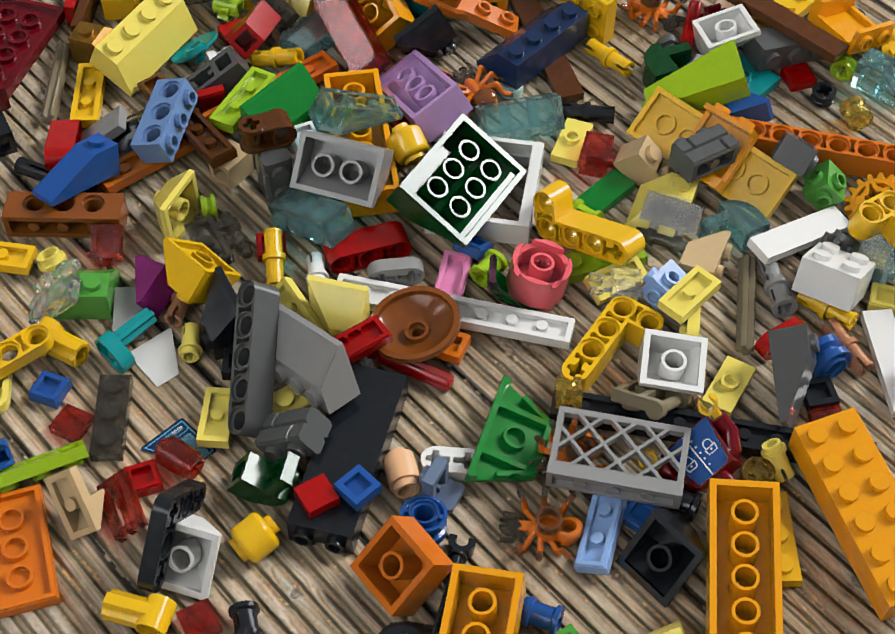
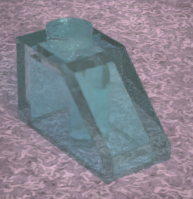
[851,48,895,107]

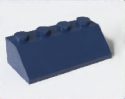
[476,1,589,90]

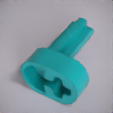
[95,307,158,374]

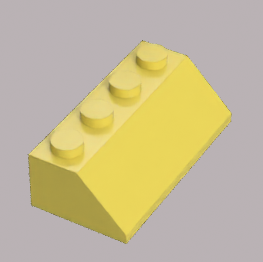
[89,0,198,97]

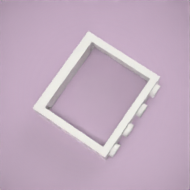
[425,131,544,245]

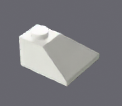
[692,4,761,55]
[637,328,708,396]
[161,514,222,602]

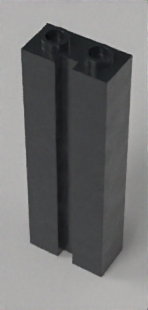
[286,364,408,554]

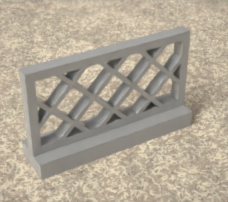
[545,405,692,510]

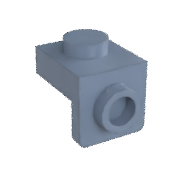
[418,455,465,514]

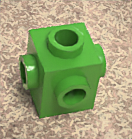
[802,159,847,211]

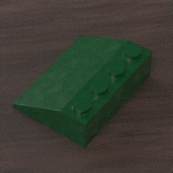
[386,113,527,248]

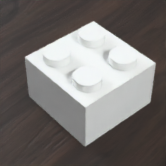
[791,241,876,312]

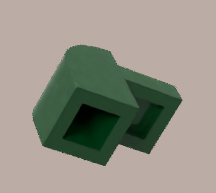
[642,42,692,88]
[226,451,300,506]

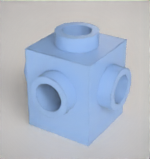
[638,259,686,313]

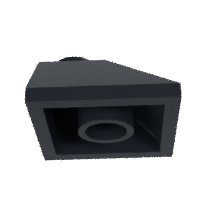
[393,4,460,58]
[199,266,237,361]
[615,508,707,608]

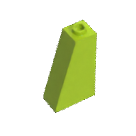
[641,39,751,111]

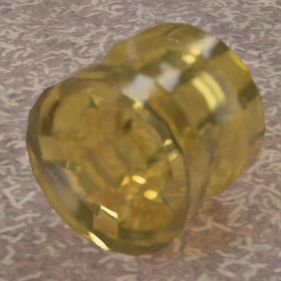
[839,96,874,131]
[555,376,583,409]
[739,457,776,482]

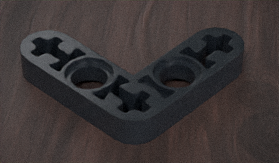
[137,479,206,593]

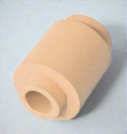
[382,447,421,499]

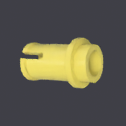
[178,322,203,363]
[761,438,795,482]

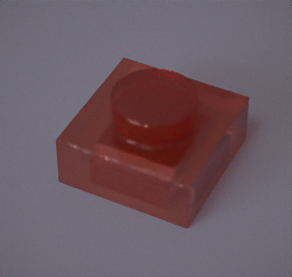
[175,598,223,634]

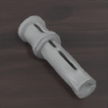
[755,255,799,318]

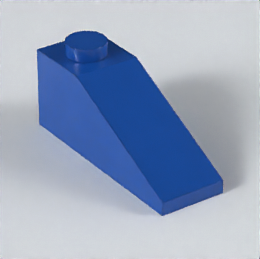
[32,133,120,207]

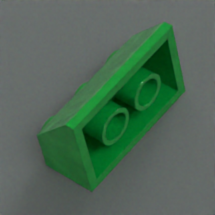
[239,62,327,148]

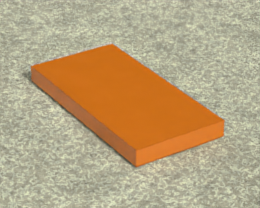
[0,484,61,619]

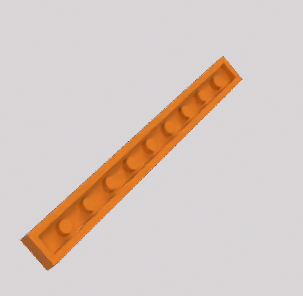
[99,50,339,193]

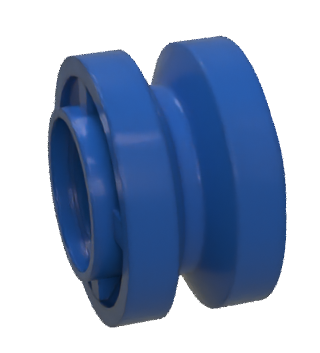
[812,334,852,379]
[400,495,447,545]

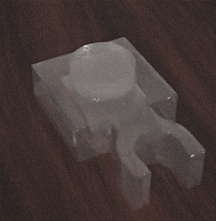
[588,268,643,302]

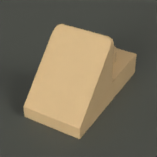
[43,465,105,541]

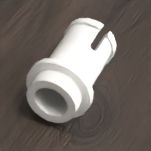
[306,252,329,283]

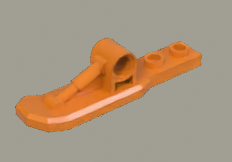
[412,0,519,38]

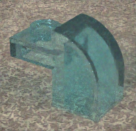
[698,200,770,253]

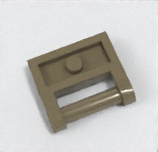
[611,378,692,420]

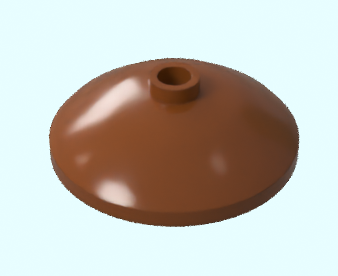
[370,286,461,363]

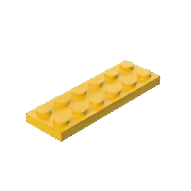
[626,86,799,224]

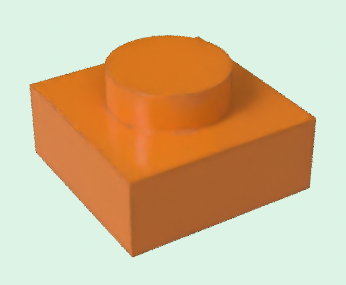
[435,331,471,365]

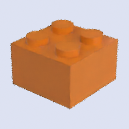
[350,515,453,616]

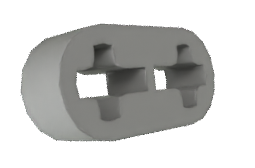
[367,257,425,286]

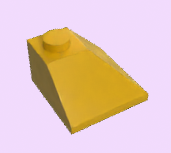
[163,237,241,304]

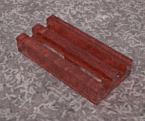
[97,469,148,543]

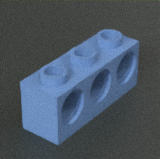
[130,78,198,163]

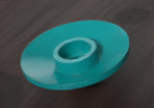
[171,31,218,64]

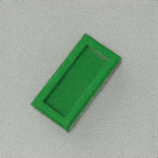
[577,168,636,214]

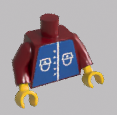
[637,393,743,493]

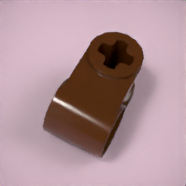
[238,108,297,155]

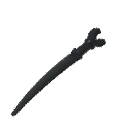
[431,533,477,634]

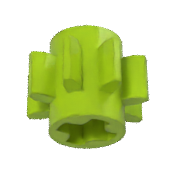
[212,0,244,22]

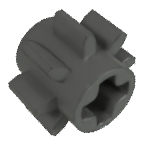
[819,229,858,254]

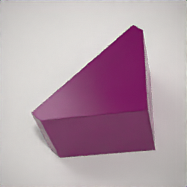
[135,254,174,318]

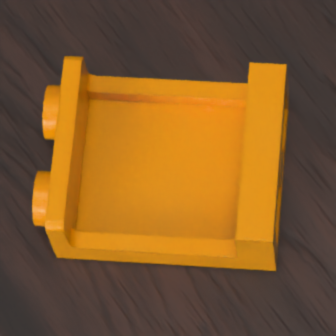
[807,0,895,55]
[668,102,759,195]

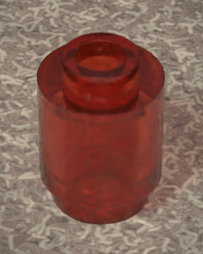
[154,435,205,479]

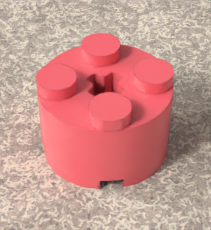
[506,239,573,311]

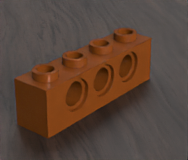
[1,191,129,239]

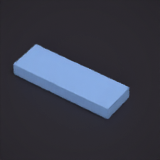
[574,494,627,575]

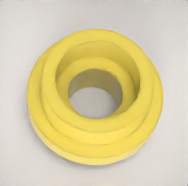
[37,246,67,273]

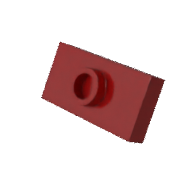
[334,314,393,364]

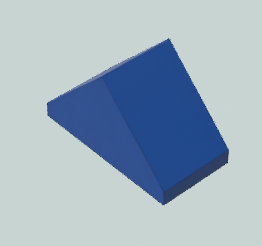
[725,92,774,122]

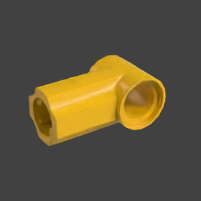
[30,316,91,368]
[100,588,178,634]

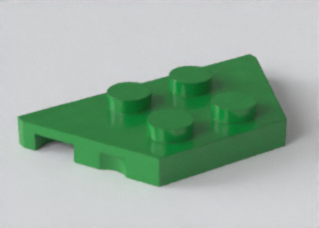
[464,375,555,482]

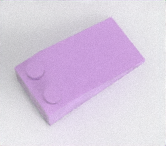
[380,49,474,143]

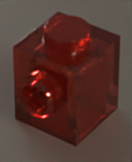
[578,131,617,178]

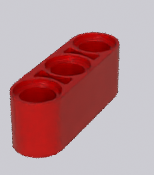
[44,119,83,171]
[322,221,412,274]

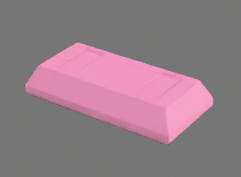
[435,250,473,297]

